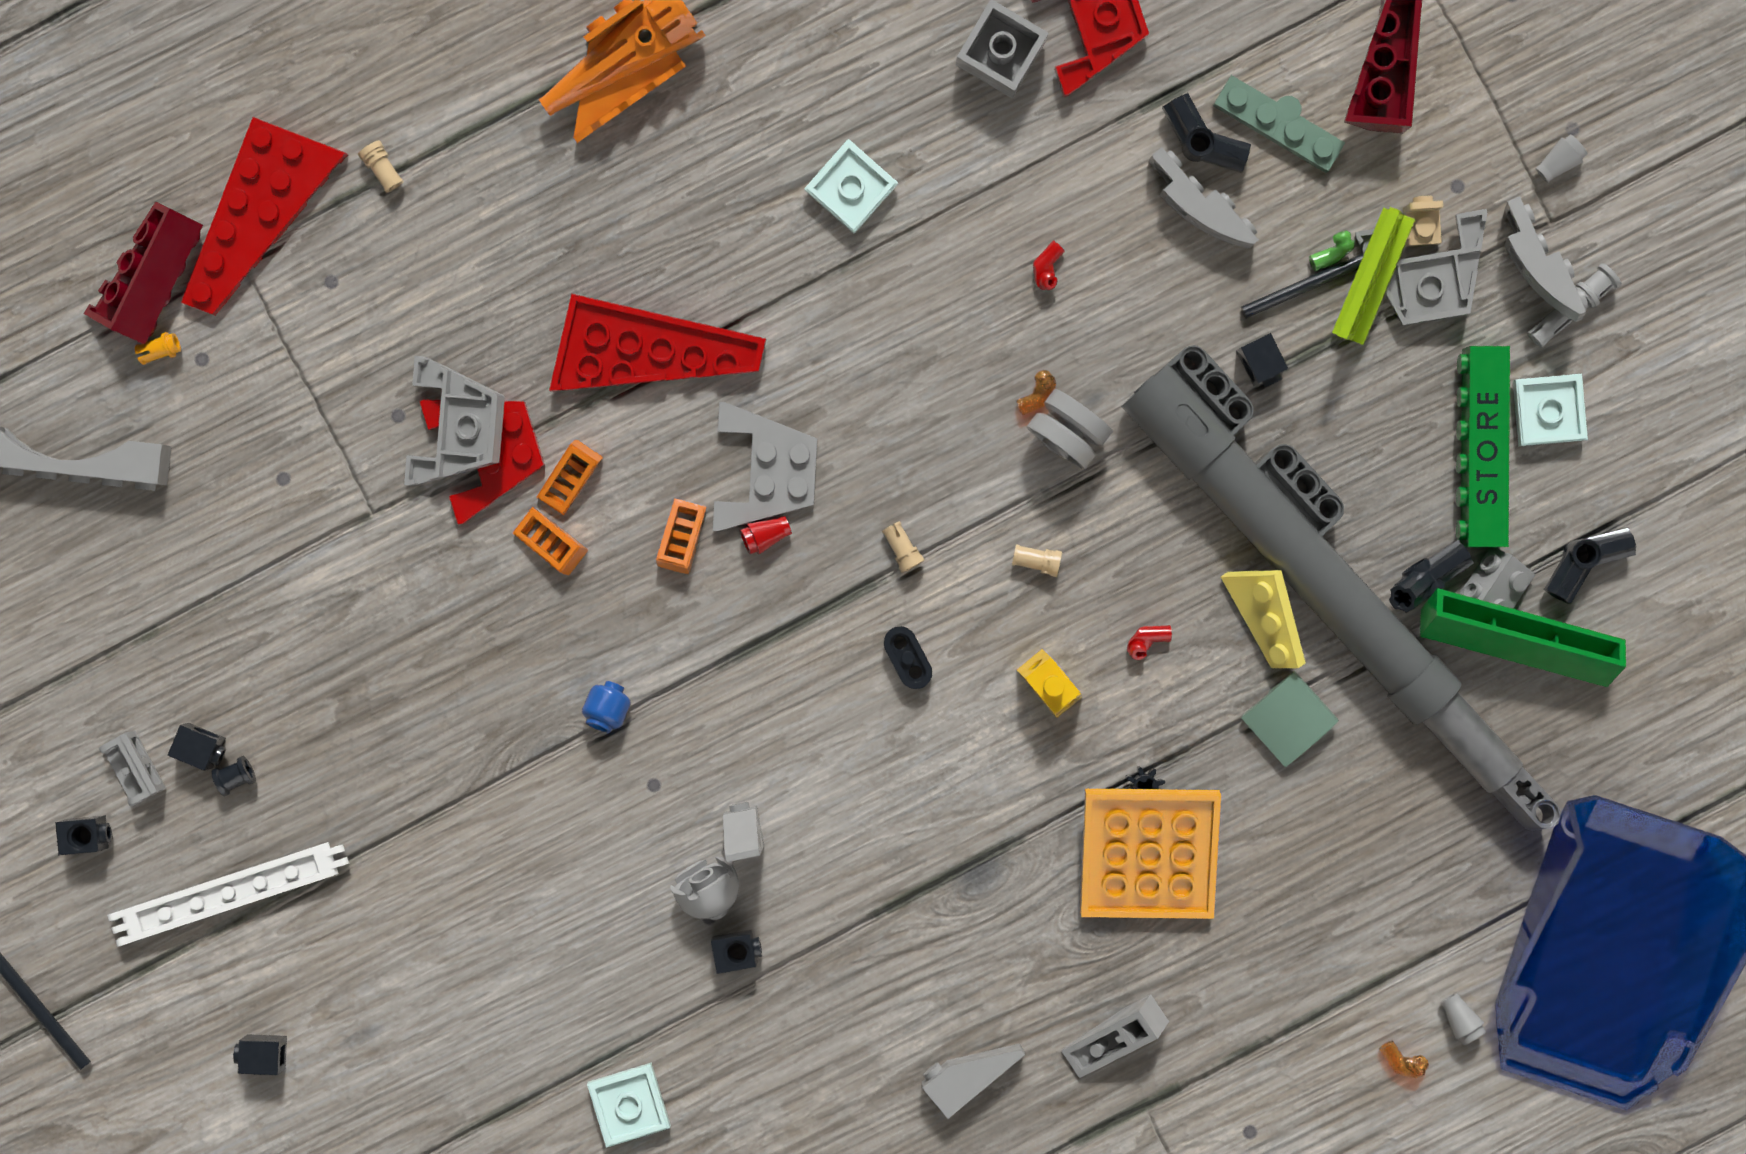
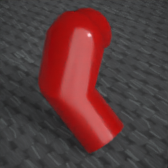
[1033,240,1065,291]
[1127,625,1172,660]

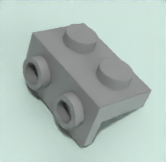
[1459,547,1536,609]

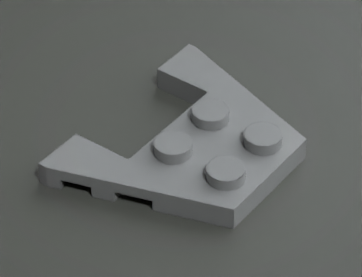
[1355,209,1487,326]
[404,356,505,486]
[713,402,817,531]

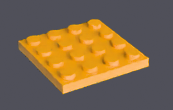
[1080,789,1221,919]

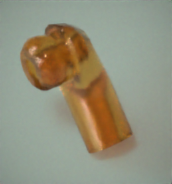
[1016,370,1056,416]
[1379,1040,1429,1078]

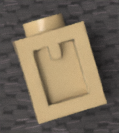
[1403,196,1443,247]

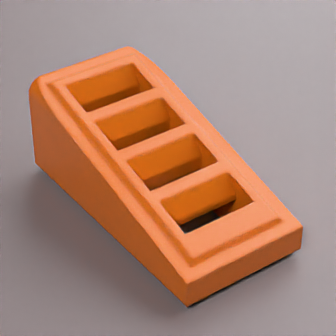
[536,440,603,515]
[656,499,707,574]
[513,507,588,575]

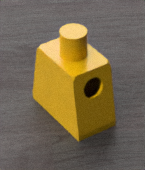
[1017,649,1082,718]

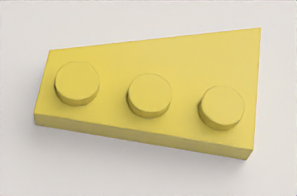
[1221,570,1306,668]

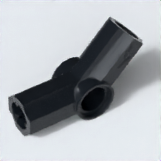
[1162,93,1251,173]
[1544,527,1636,604]
[1389,540,1474,613]

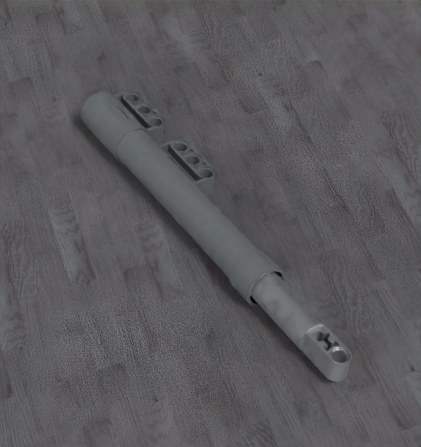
[1121,345,1561,831]

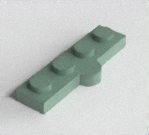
[1213,75,1345,173]

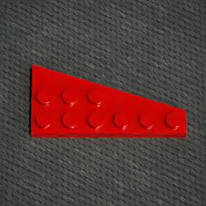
[181,117,348,316]
[549,293,767,392]

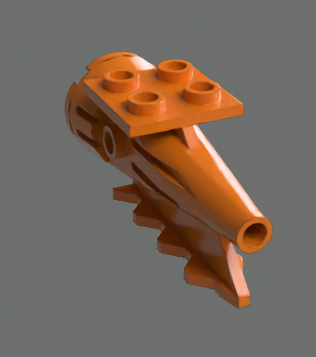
[539,0,706,143]

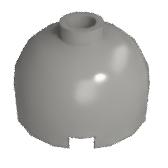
[670,857,739,920]

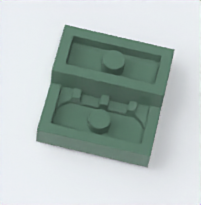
[1241,670,1339,767]

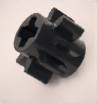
[1125,766,1166,789]

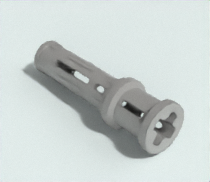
[1527,263,1622,348]

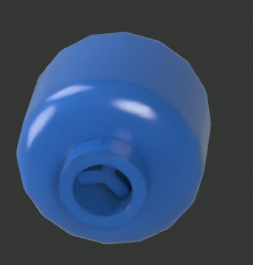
[582,681,631,733]

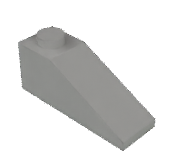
[723,802,764,862]
[1061,994,1169,1078]
[922,1044,1025,1119]

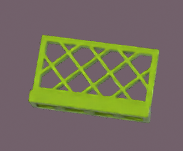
[1332,207,1416,345]

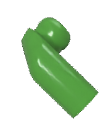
[1309,231,1355,271]

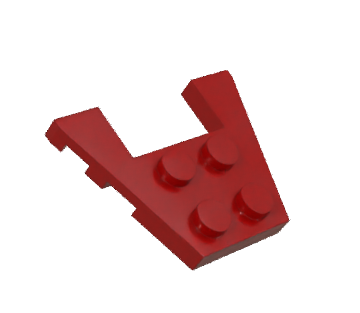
[1031,0,1149,97]
[419,400,545,525]

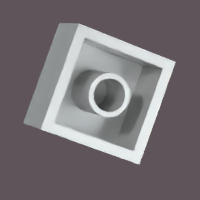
[955,0,1049,99]

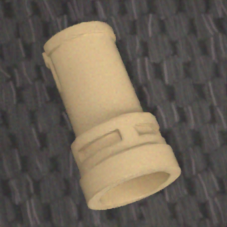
[358,140,404,193]
[882,521,925,573]
[1012,544,1062,577]

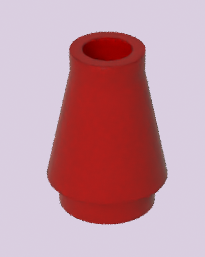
[740,516,792,555]

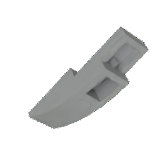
[1148,147,1259,249]
[1504,196,1588,322]

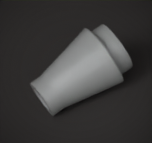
[1535,134,1588,183]
[1440,992,1486,1045]

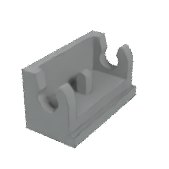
[99,731,166,806]

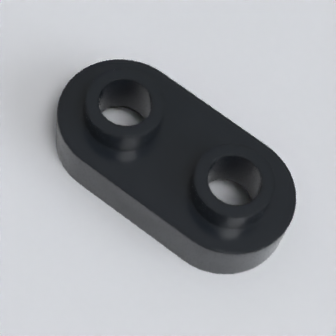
[884,626,932,689]

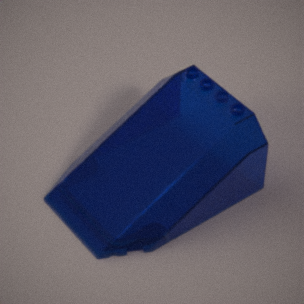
[1495,795,1746,1111]

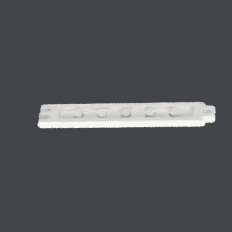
[107,842,349,947]

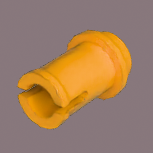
[134,332,181,365]

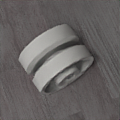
[1026,389,1113,470]

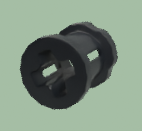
[211,756,256,797]

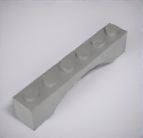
[0,427,171,491]

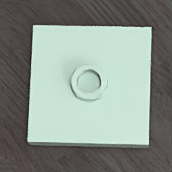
[804,139,898,234]
[1513,374,1588,446]
[587,1062,671,1148]

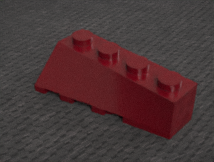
[1344,0,1422,134]
[83,201,203,345]

